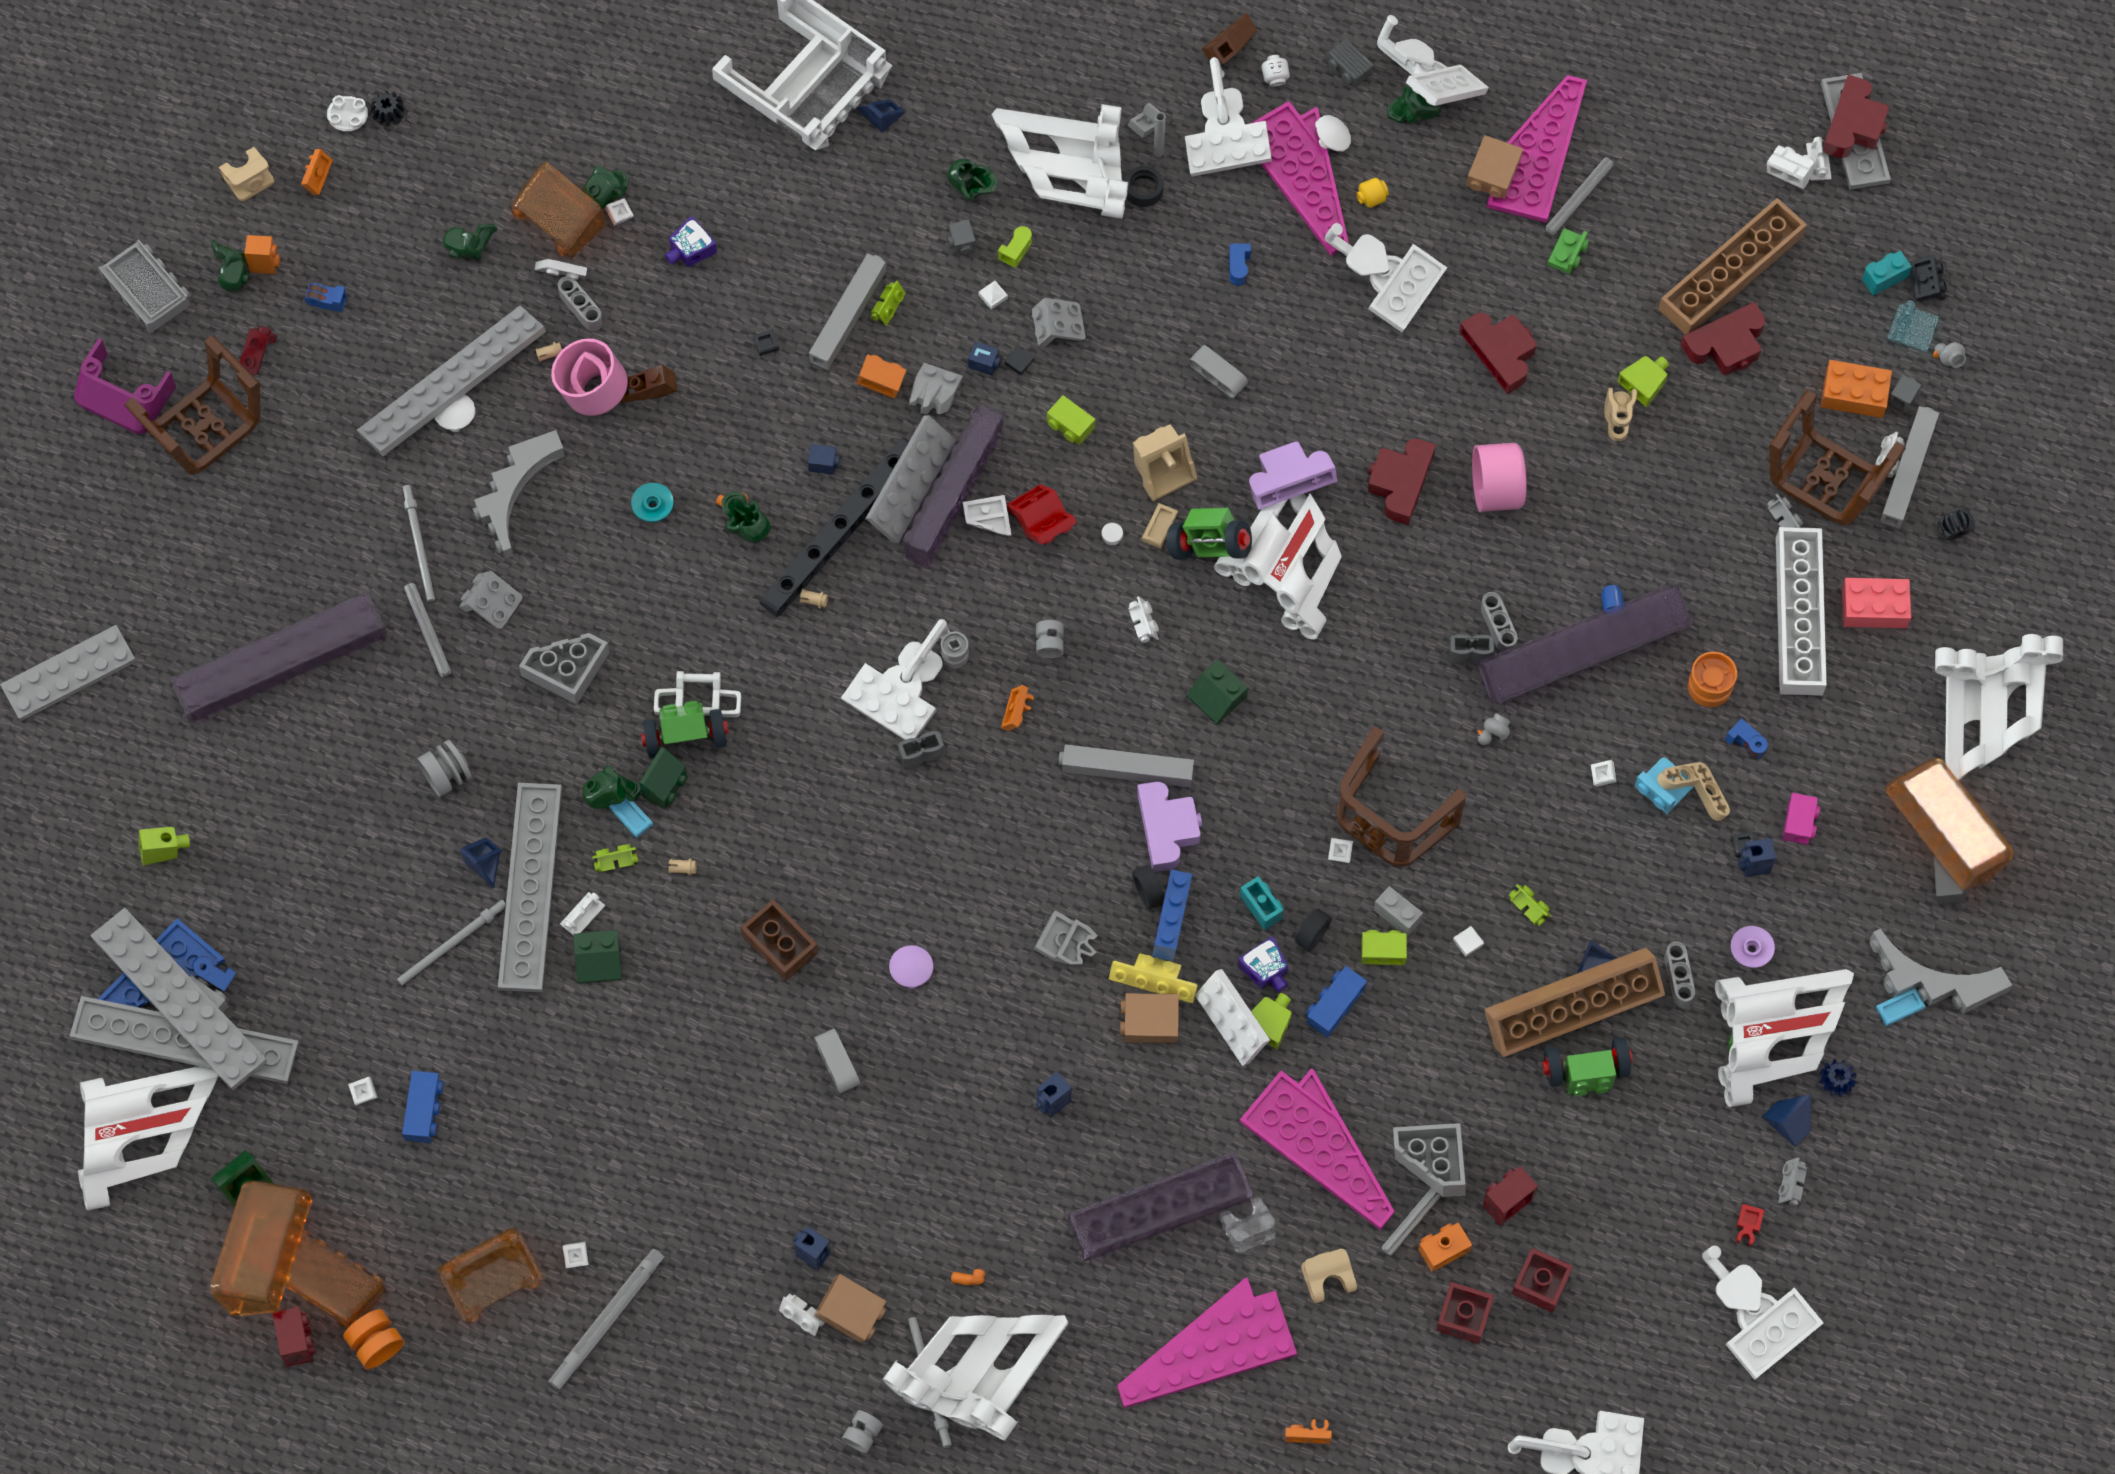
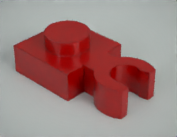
[1736,1204,1764,1247]

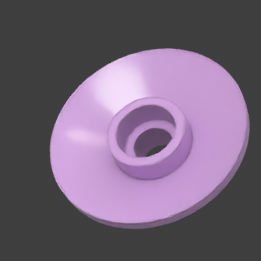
[1730,926,1775,968]

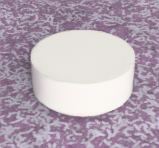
[1102,523,1123,545]

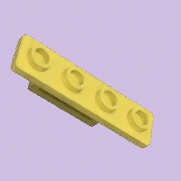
[1109,953,1197,1003]

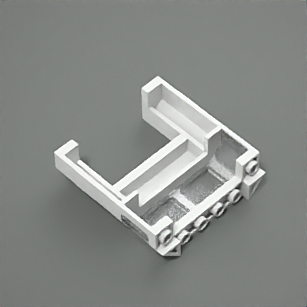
[712,0,892,150]

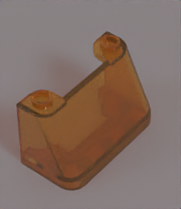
[511,161,605,259]
[435,1227,544,1322]

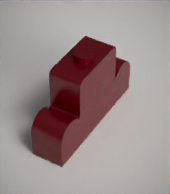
[1823,74,1889,158]
[1681,302,1765,375]
[1459,313,1537,394]
[1368,439,1436,525]

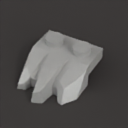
[909,363,963,414]
[1034,911,1098,965]

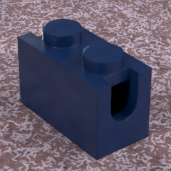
[1738,838,1776,877]
[1036,1072,1072,1117]
[794,1226,831,1271]

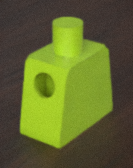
[1617,356,1669,407]
[139,827,190,866]
[1251,993,1292,1050]

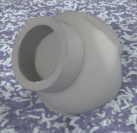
[1933,342,1966,368]
[1477,713,1511,745]

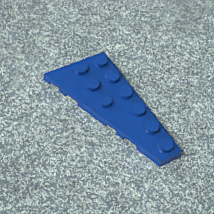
[98,918,226,1008]

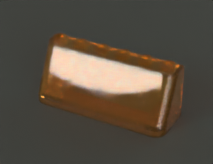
[1883,758,2013,890]
[211,1181,313,1316]
[239,1215,386,1329]

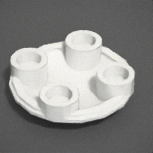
[327,95,368,131]
[1315,115,1351,152]
[435,394,476,432]

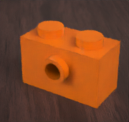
[244,235,280,274]
[856,354,906,399]
[1418,1222,1472,1272]

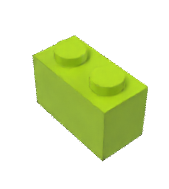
[1047,395,1095,445]
[1361,930,1407,965]

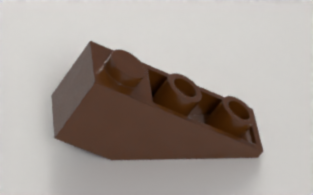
[1202,13,1257,65]
[619,364,678,403]

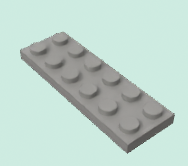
[1821,73,1891,190]
[865,415,957,543]
[0,625,136,721]

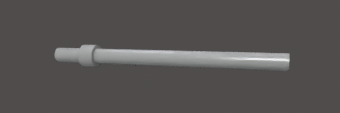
[402,485,435,602]
[397,900,506,986]
[908,1317,952,1448]

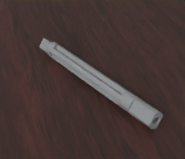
[548,1249,664,1390]

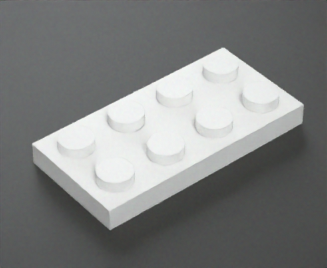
[1195,969,1270,1066]

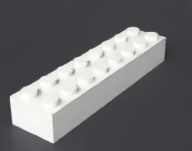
[1776,527,1826,696]

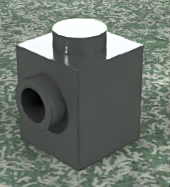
[947,220,976,255]
[1888,375,1921,413]

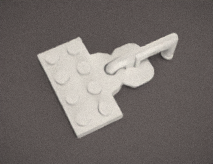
[1377,15,1489,106]
[1185,57,1272,176]
[1325,223,1447,332]
[841,619,950,740]
[1702,1246,1823,1380]
[1508,1411,1644,1474]

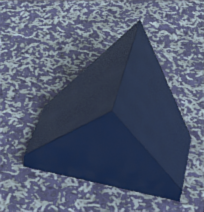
[855,99,905,132]
[460,837,502,888]
[1577,940,1617,974]
[1762,1094,1811,1147]

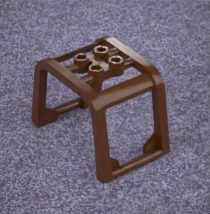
[124,335,260,475]
[1769,390,1906,525]
[1336,727,1466,867]

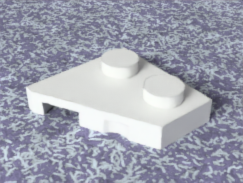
[535,259,587,280]
[963,495,1011,536]

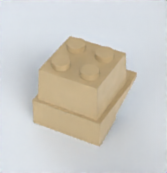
[1133,425,1197,501]

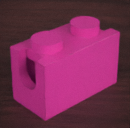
[1782,793,1820,845]

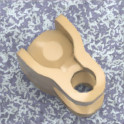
[219,147,274,201]
[1604,388,1637,441]
[1301,1249,1357,1304]

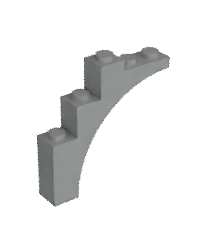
[473,430,565,559]
[1870,929,2012,1014]

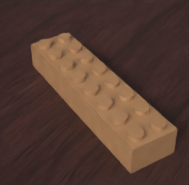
[1658,198,1807,335]
[1484,948,1665,1057]

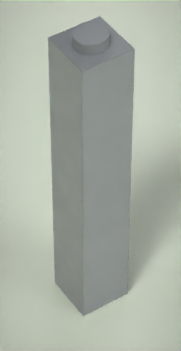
[809,253,886,370]
[1880,406,1939,529]
[1058,745,1194,787]

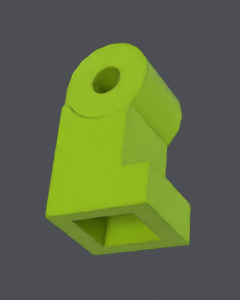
[998,226,1032,268]

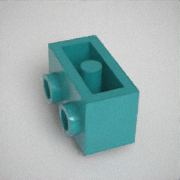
[1862,250,1912,296]
[1239,876,1284,930]

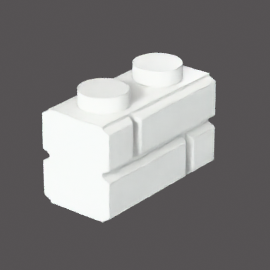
[1767,145,1815,189]

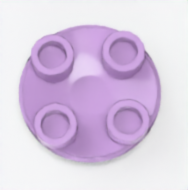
[889,945,933,989]

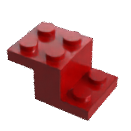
[1006,484,1077,544]

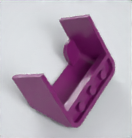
[74,338,176,434]

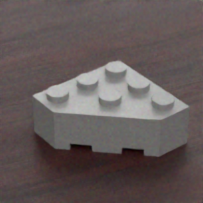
[519,633,610,704]
[1393,1123,1466,1197]

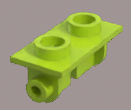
[871,281,905,326]
[592,844,638,872]
[1509,884,1552,926]

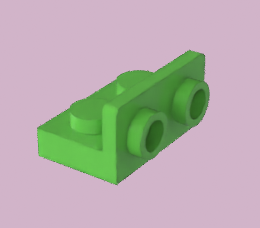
[1547,228,1589,274]

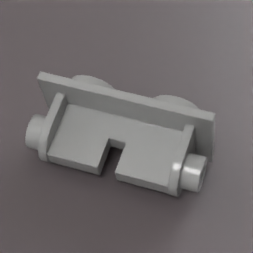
[1767,494,1804,528]
[1778,1157,1807,1206]

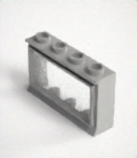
[98,239,191,334]

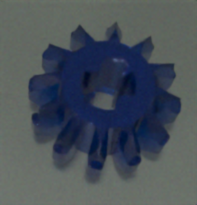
[1819,1059,1857,1097]

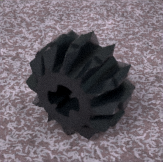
[369,90,405,127]
[1937,509,1975,540]

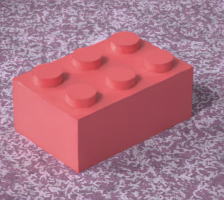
[1842,578,1911,628]

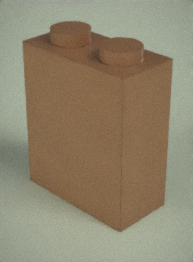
[1466,135,1523,199]
[1120,993,1179,1043]
[814,1274,886,1343]

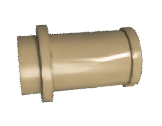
[535,342,562,362]
[800,589,828,609]
[669,858,697,876]

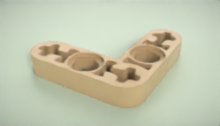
[1657,762,1730,821]

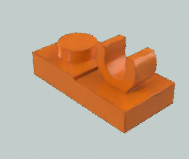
[301,149,333,195]
[1001,685,1034,731]
[1285,1419,1332,1444]

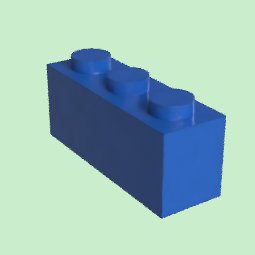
[1306,966,1367,1038]
[402,1071,444,1143]

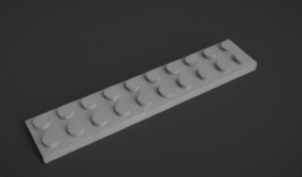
[357,306,546,456]
[498,783,562,992]
[90,908,267,1091]
[69,996,299,1084]

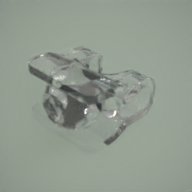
[1219,1195,1276,1254]

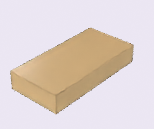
[1142,503,1178,549]

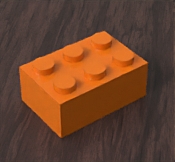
[1820,360,1892,418]

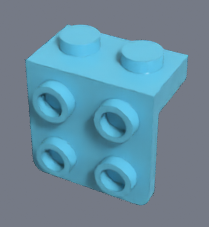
[1635,758,1694,814]

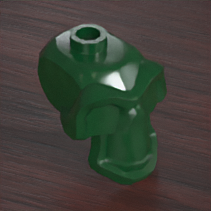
[1387,85,1442,123]
[947,159,998,201]
[581,166,628,210]
[443,224,497,260]
[211,240,250,292]
[722,492,771,543]
[582,765,641,809]

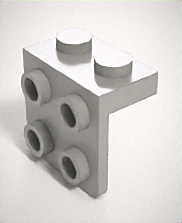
[1032,298,1086,347]
[459,571,522,629]

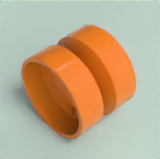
[1687,652,1737,707]
[343,1309,405,1369]

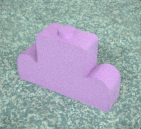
[1249,442,1337,510]
[1137,782,1202,872]

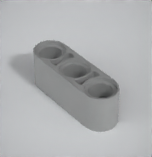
[558,276,603,331]
[1189,345,1248,398]
[1480,592,1518,654]
[1664,942,1695,1008]
[814,1029,860,1094]

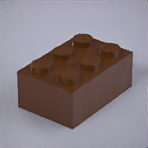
[740,899,818,981]

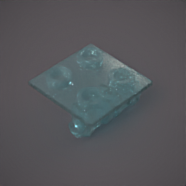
[1887,301,1939,352]

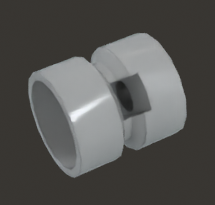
[1036,620,1064,658]
[941,631,969,668]
[842,1410,883,1453]

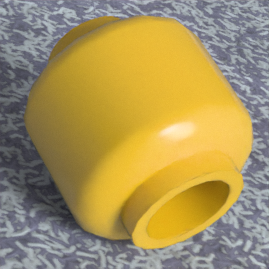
[1356,178,1389,208]

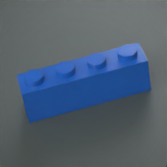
[1152,869,1192,961]

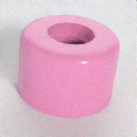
[552,339,628,416]
[1472,443,1526,512]

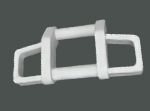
[654,671,741,717]

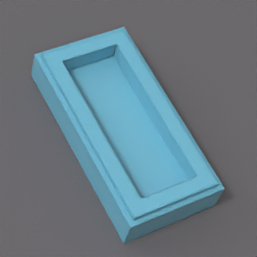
[609,798,653,838]
[1876,988,1926,1027]

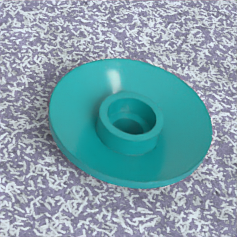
[631,483,674,522]

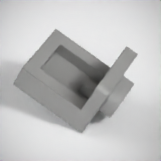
[1128,103,1160,138]

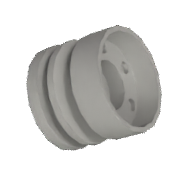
[416,740,472,797]

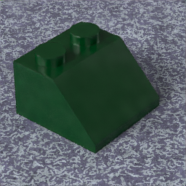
[1187,659,1248,724]
[640,747,688,809]
[574,930,622,983]
[210,1150,278,1219]

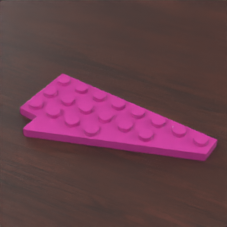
[1487,75,1587,223]
[1250,101,1349,256]
[1240,1068,1395,1230]
[1117,1278,1297,1408]

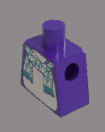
[665,216,717,267]
[1237,936,1288,993]

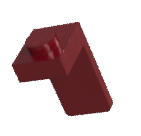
[239,326,277,375]

